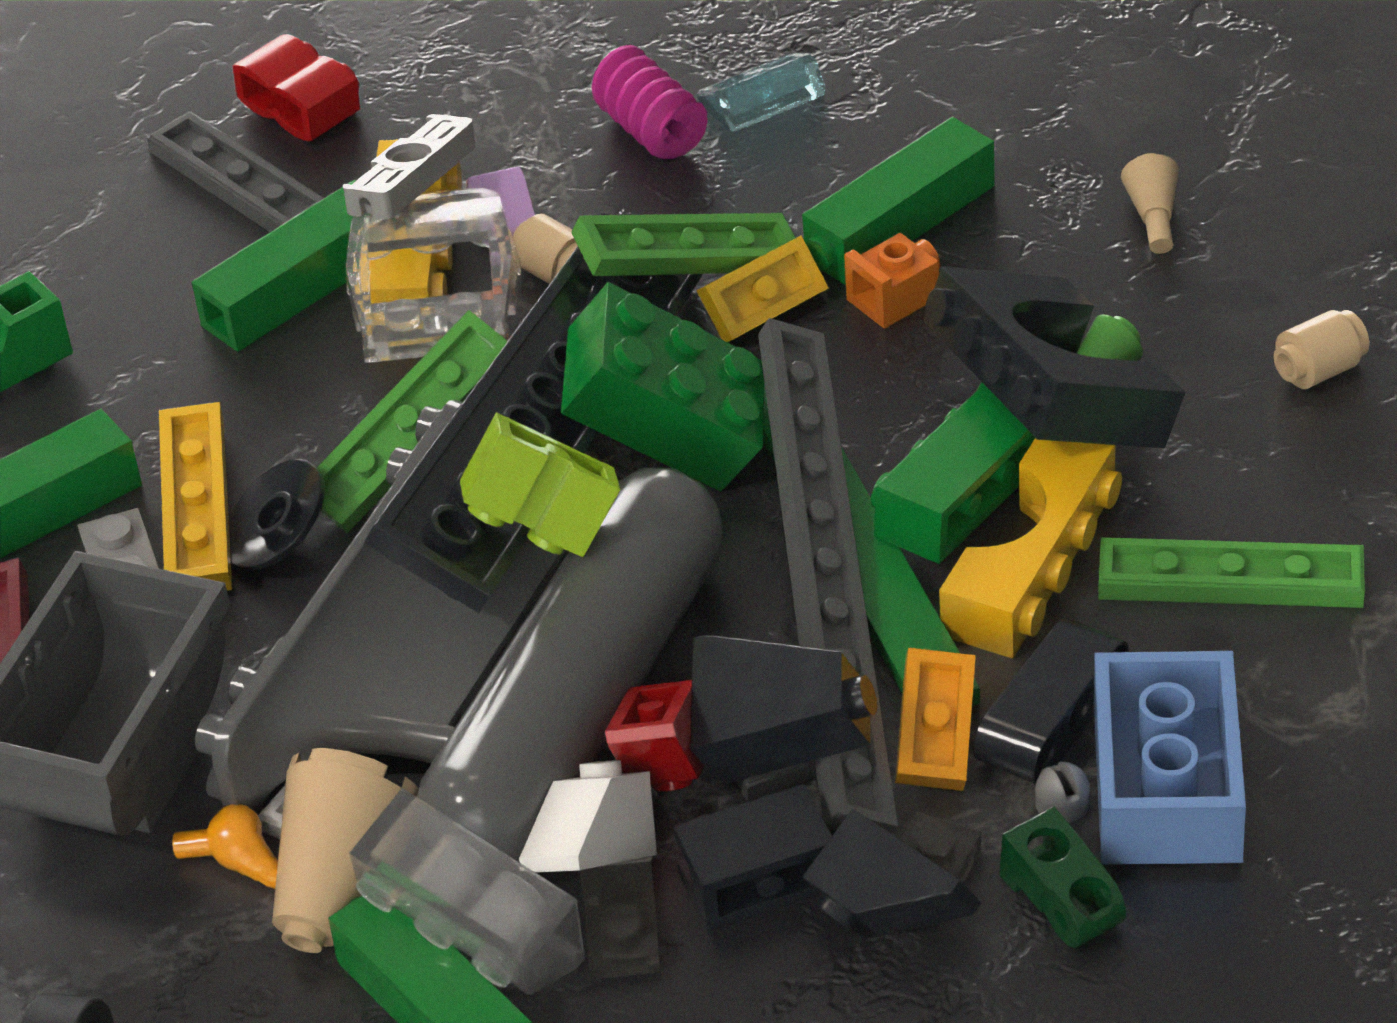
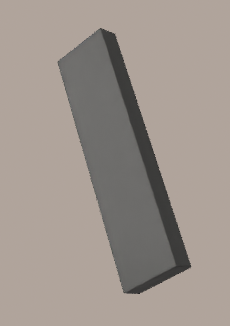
[147,111,324,232]

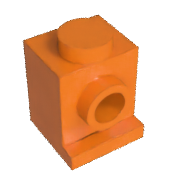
[844,233,940,329]

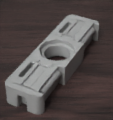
[343,114,476,220]

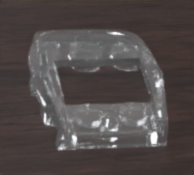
[346,188,521,363]

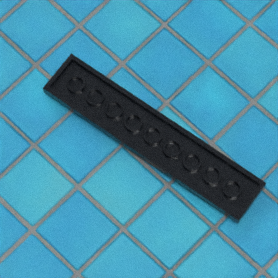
[364,212,703,613]

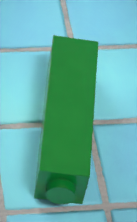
[802,116,995,285]
[192,180,397,352]
[0,408,142,559]
[328,880,532,1023]

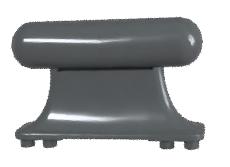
[195,400,725,878]

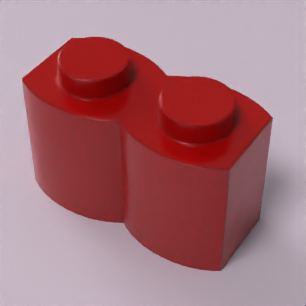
[232,34,360,141]

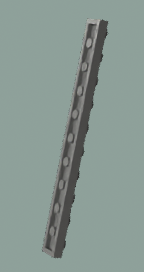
[758,318,898,834]

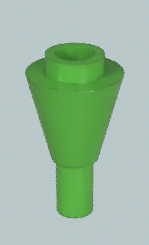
[1077,314,1143,361]

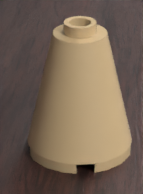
[272,748,419,953]

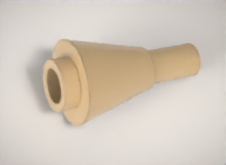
[1121,153,1179,254]

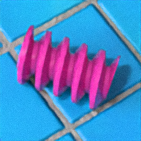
[591,45,708,159]

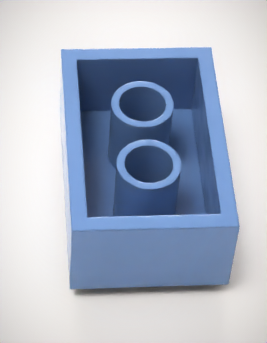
[1094,651,1246,864]

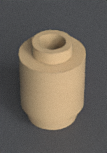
[512,214,578,284]
[1274,310,1369,389]

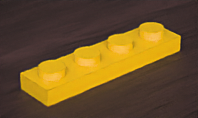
[159,402,232,591]

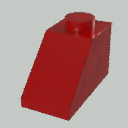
[605,680,704,791]

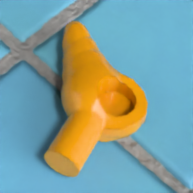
[172,804,278,889]

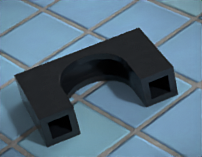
[923,266,1186,448]

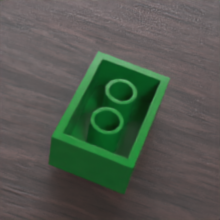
[561,282,765,492]

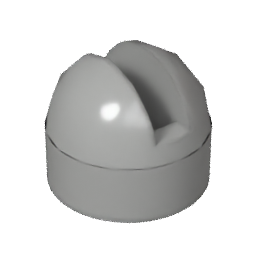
[1035,762,1090,823]

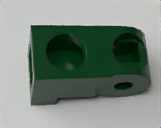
[999,806,1126,948]

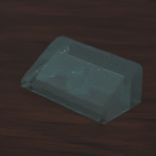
[696,53,825,132]

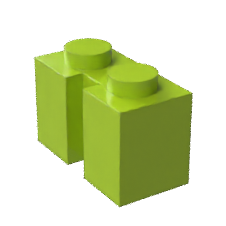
[460,412,621,557]

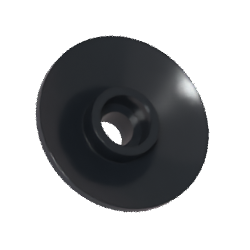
[229,459,325,571]

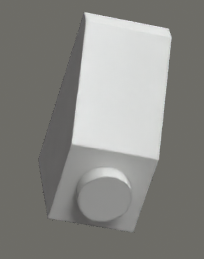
[519,760,657,873]

